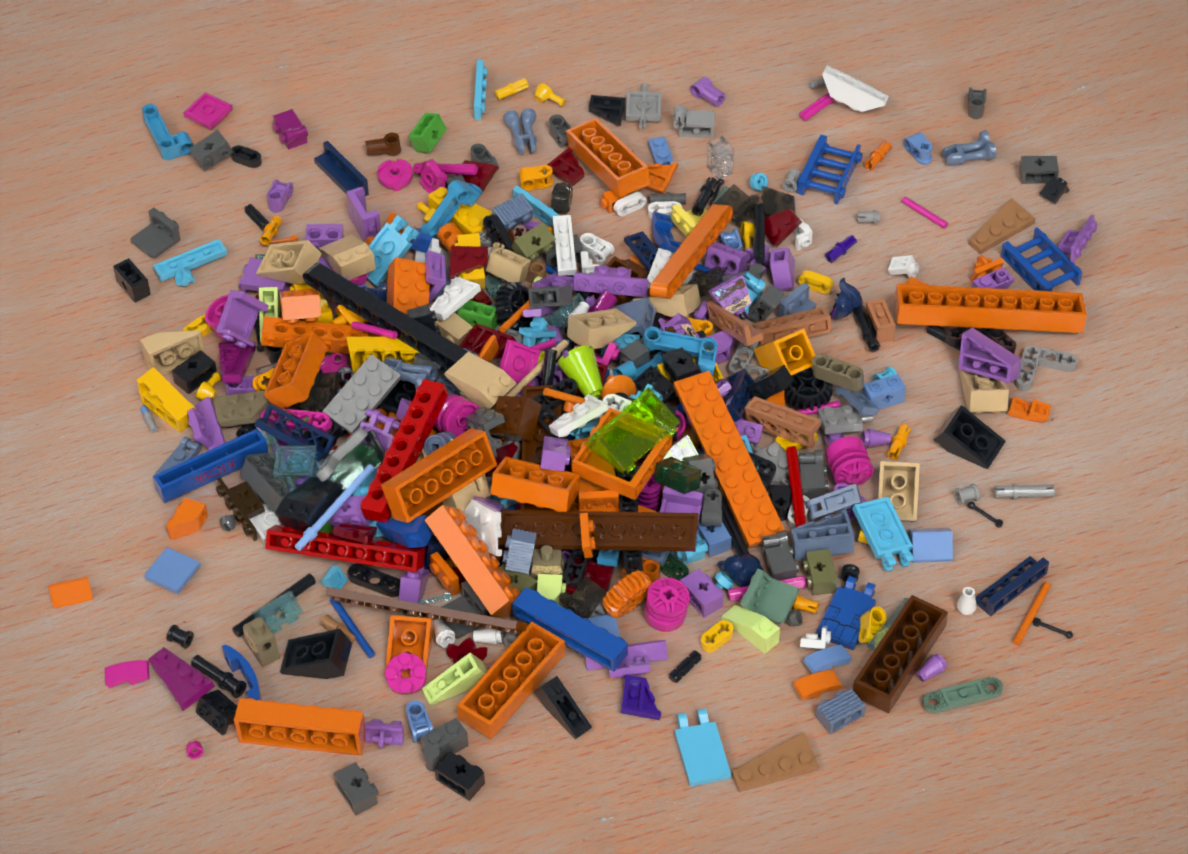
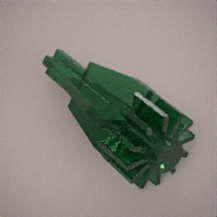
[330,442,381,491]

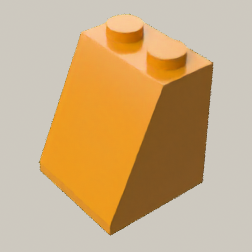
[754,329,815,375]

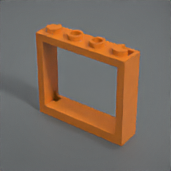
[571,408,672,500]

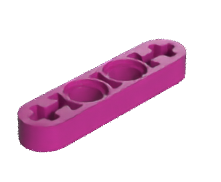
[261,409,332,432]

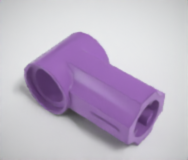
[690,77,726,107]

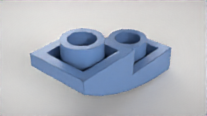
[803,645,852,674]

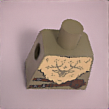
[529,545,567,583]
[243,617,280,667]

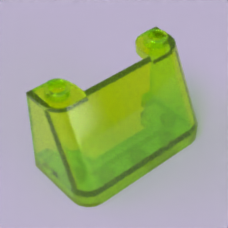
[585,387,680,473]

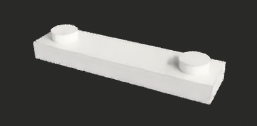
[553,215,577,276]

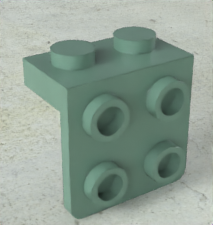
[740,568,799,624]

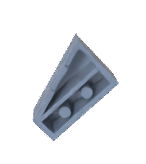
[791,509,854,560]

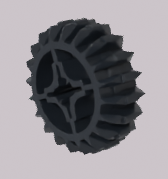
[493,282,534,332]
[784,367,833,411]

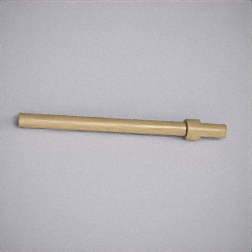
[491,339,569,411]

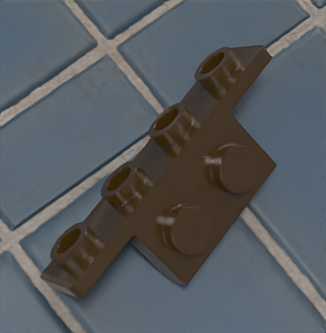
[216,477,265,541]

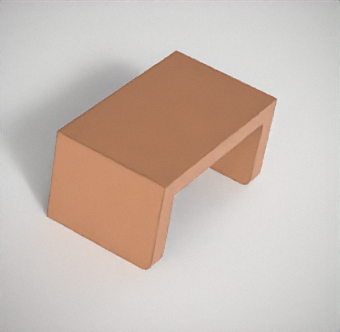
[866,298,896,343]

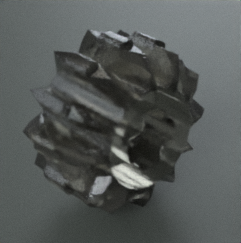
[551,183,573,214]

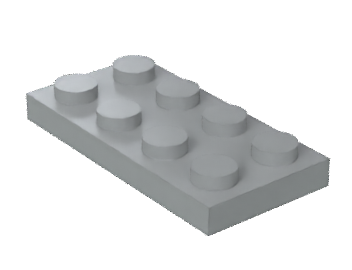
[322,354,402,435]

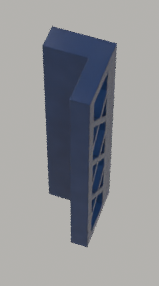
[314,141,369,196]
[624,231,658,272]
[722,368,754,422]
[255,403,336,461]
[975,556,1049,617]

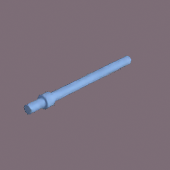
[295,464,374,551]

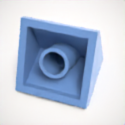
[909,527,953,563]

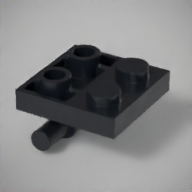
[633,366,677,409]

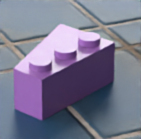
[958,328,1022,383]

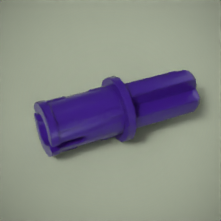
[825,235,857,263]

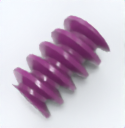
[637,473,662,511]

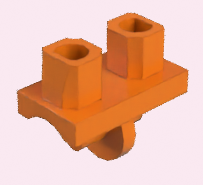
[969,255,1004,282]

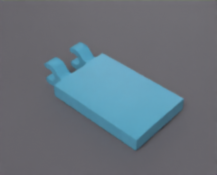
[368,215,419,287]
[852,497,914,572]
[675,708,731,787]

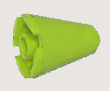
[558,345,603,399]

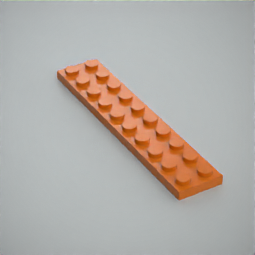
[673,371,785,548]

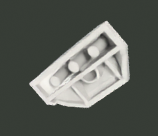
[822,65,889,112]

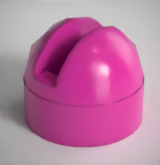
[186,741,204,759]

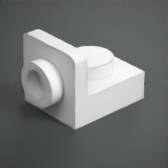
[581,251,600,274]
[888,255,919,278]
[800,626,831,649]

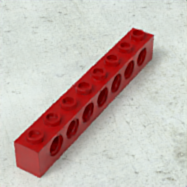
[360,379,449,523]
[265,525,425,572]

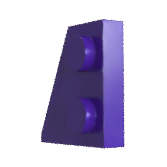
[620,674,661,720]

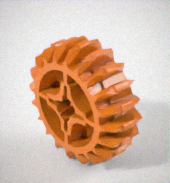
[602,570,652,618]

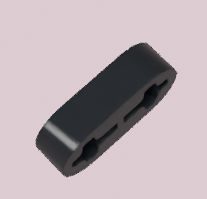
[231,145,262,168]

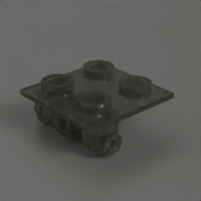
[714,184,759,228]
[761,186,796,218]
[687,266,728,297]
[559,576,607,619]

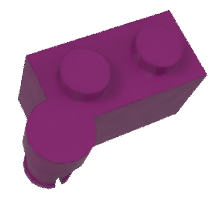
[272,109,308,150]

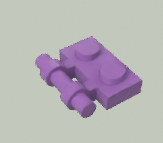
[359,408,400,452]

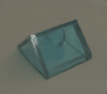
[273,445,317,476]

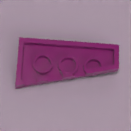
[219,342,256,384]
[148,647,215,711]

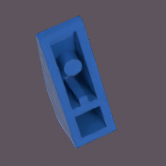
[376,515,433,548]

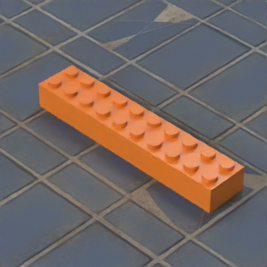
[894,284,1087,333]

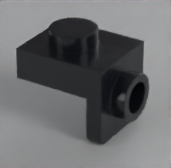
[1040,176,1070,204]

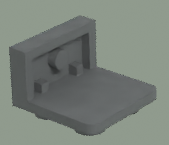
[131,207,181,258]
[466,407,505,458]
[441,581,491,639]

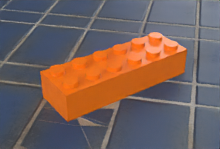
[566,118,651,197]
[381,428,497,523]
[425,505,521,618]
[457,622,565,739]
[234,698,366,756]

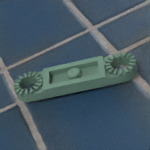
[923,677,1003,713]

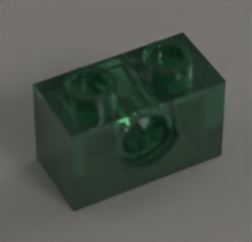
[654,457,702,494]

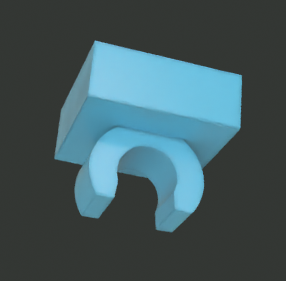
[320,565,348,589]

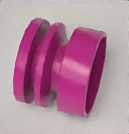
[825,436,874,486]
[644,578,690,632]

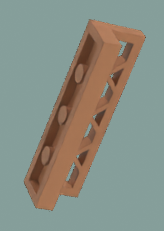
[706,301,764,346]
[753,306,832,346]
[745,396,821,448]

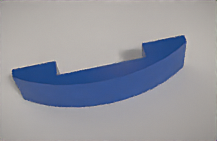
[652,211,682,252]
[222,644,261,701]

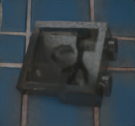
[295,372,340,412]

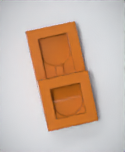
[1007,396,1051,422]
[793,669,842,700]

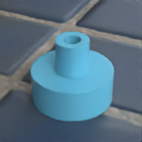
[750,173,768,191]
[175,267,195,287]
[715,570,735,590]

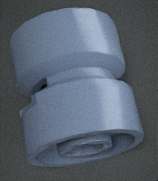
[424,431,456,456]

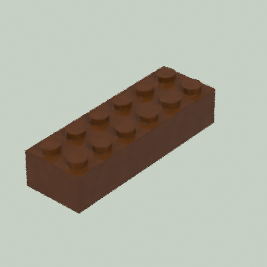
[853,595,948,713]

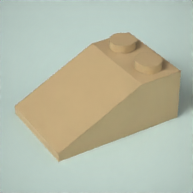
[319,235,376,280]
[256,240,322,284]
[633,284,702,317]
[567,308,636,350]
[140,330,205,376]
[444,352,517,410]
[960,369,1009,414]
[878,461,920,522]

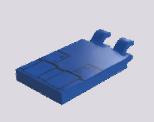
[816,576,876,651]

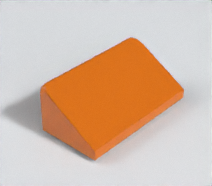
[478,335,499,361]
[48,577,93,608]

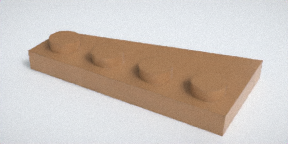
[968,198,1035,254]
[732,732,819,793]

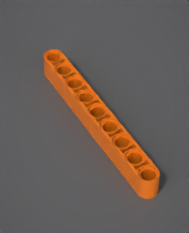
[650,204,733,299]

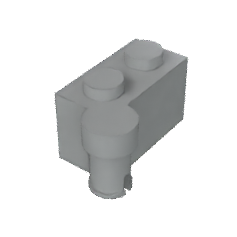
[673,105,715,138]

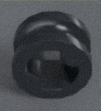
[841,564,860,582]

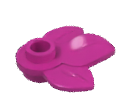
[320,353,351,379]

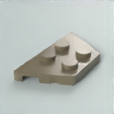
[212,390,269,427]

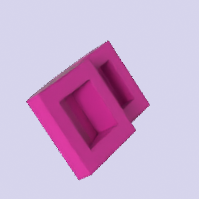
[105,660,150,688]

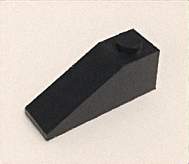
[534,676,592,739]

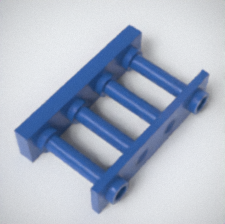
[797,135,863,205]
[1001,227,1082,291]

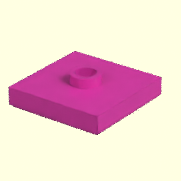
[183,92,233,129]
[499,340,541,386]

